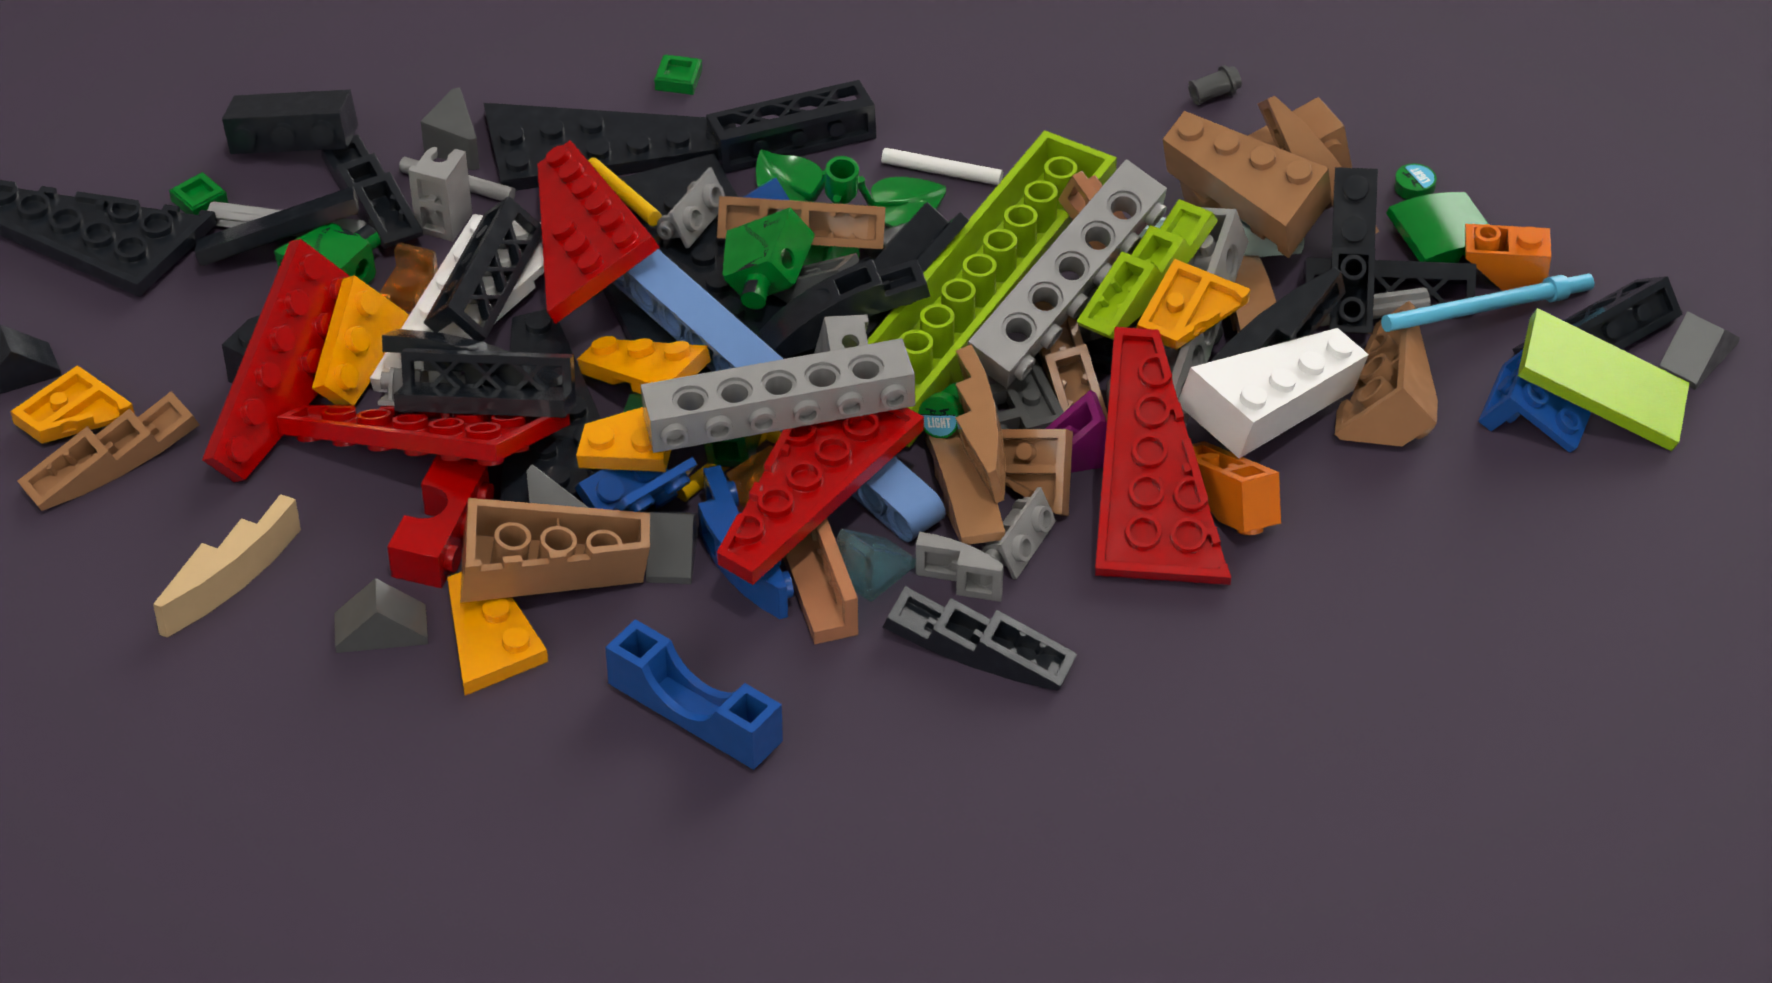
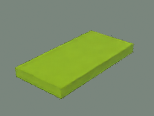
[1517,308,1689,451]

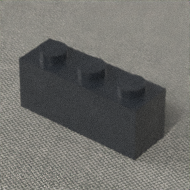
[222,89,358,154]

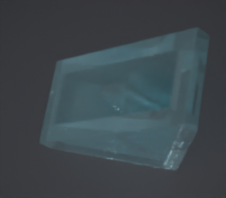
[837,528,916,602]

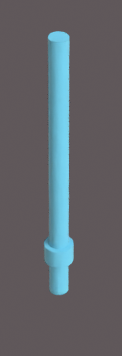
[1381,273,1595,332]

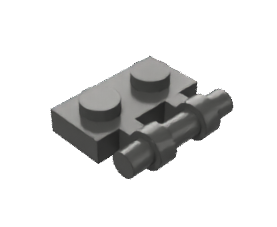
[990,361,1064,429]

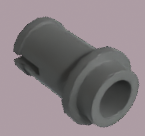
[1188,65,1242,105]

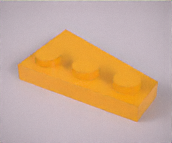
[312,275,409,406]
[577,336,711,394]
[447,571,548,696]

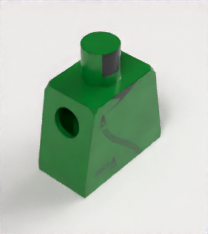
[722,207,815,309]
[274,223,381,284]

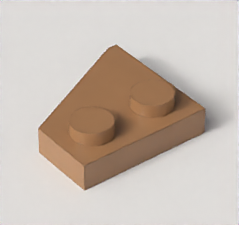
[1002,429,1073,516]

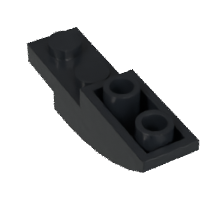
[1329,167,1378,334]
[759,259,931,358]

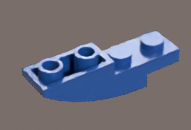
[698,465,794,619]

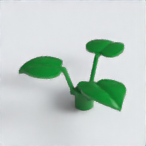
[756,149,946,266]

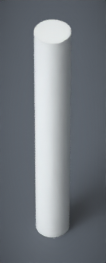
[881,148,1003,186]

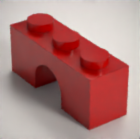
[387,454,494,589]

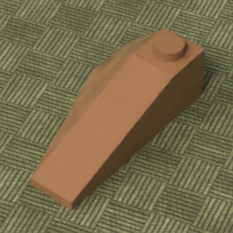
[1335,301,1438,447]

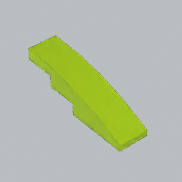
[1076,199,1218,340]

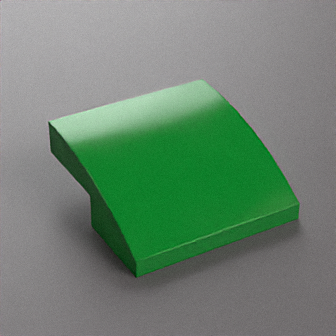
[1386,192,1488,263]

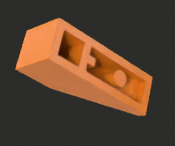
[1192,441,1281,535]

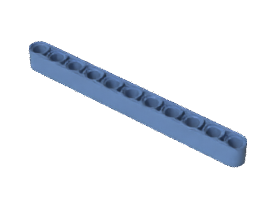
[612,249,946,542]

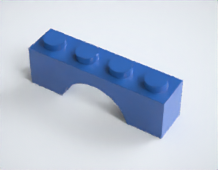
[605,619,783,770]

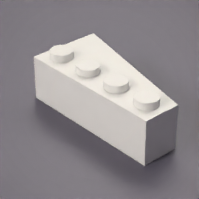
[1178,328,1369,459]

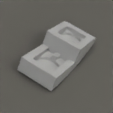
[916,531,1003,602]

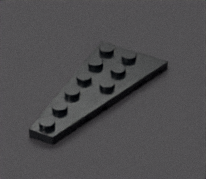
[483,103,736,191]
[0,180,217,297]
[500,309,602,503]

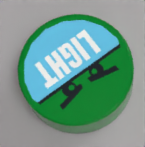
[1394,163,1437,200]
[918,392,964,438]

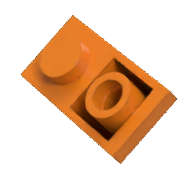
[1465,224,1552,291]

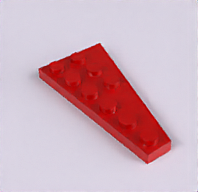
[537,140,660,324]
[202,239,350,482]
[1095,327,1231,585]
[277,405,570,466]
[717,408,924,585]

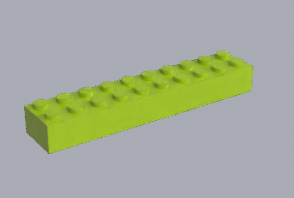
[867,130,1117,447]

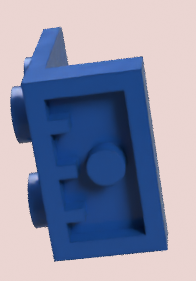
[1478,350,1592,452]
[574,457,698,512]

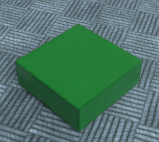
[654,54,702,95]
[169,172,228,215]

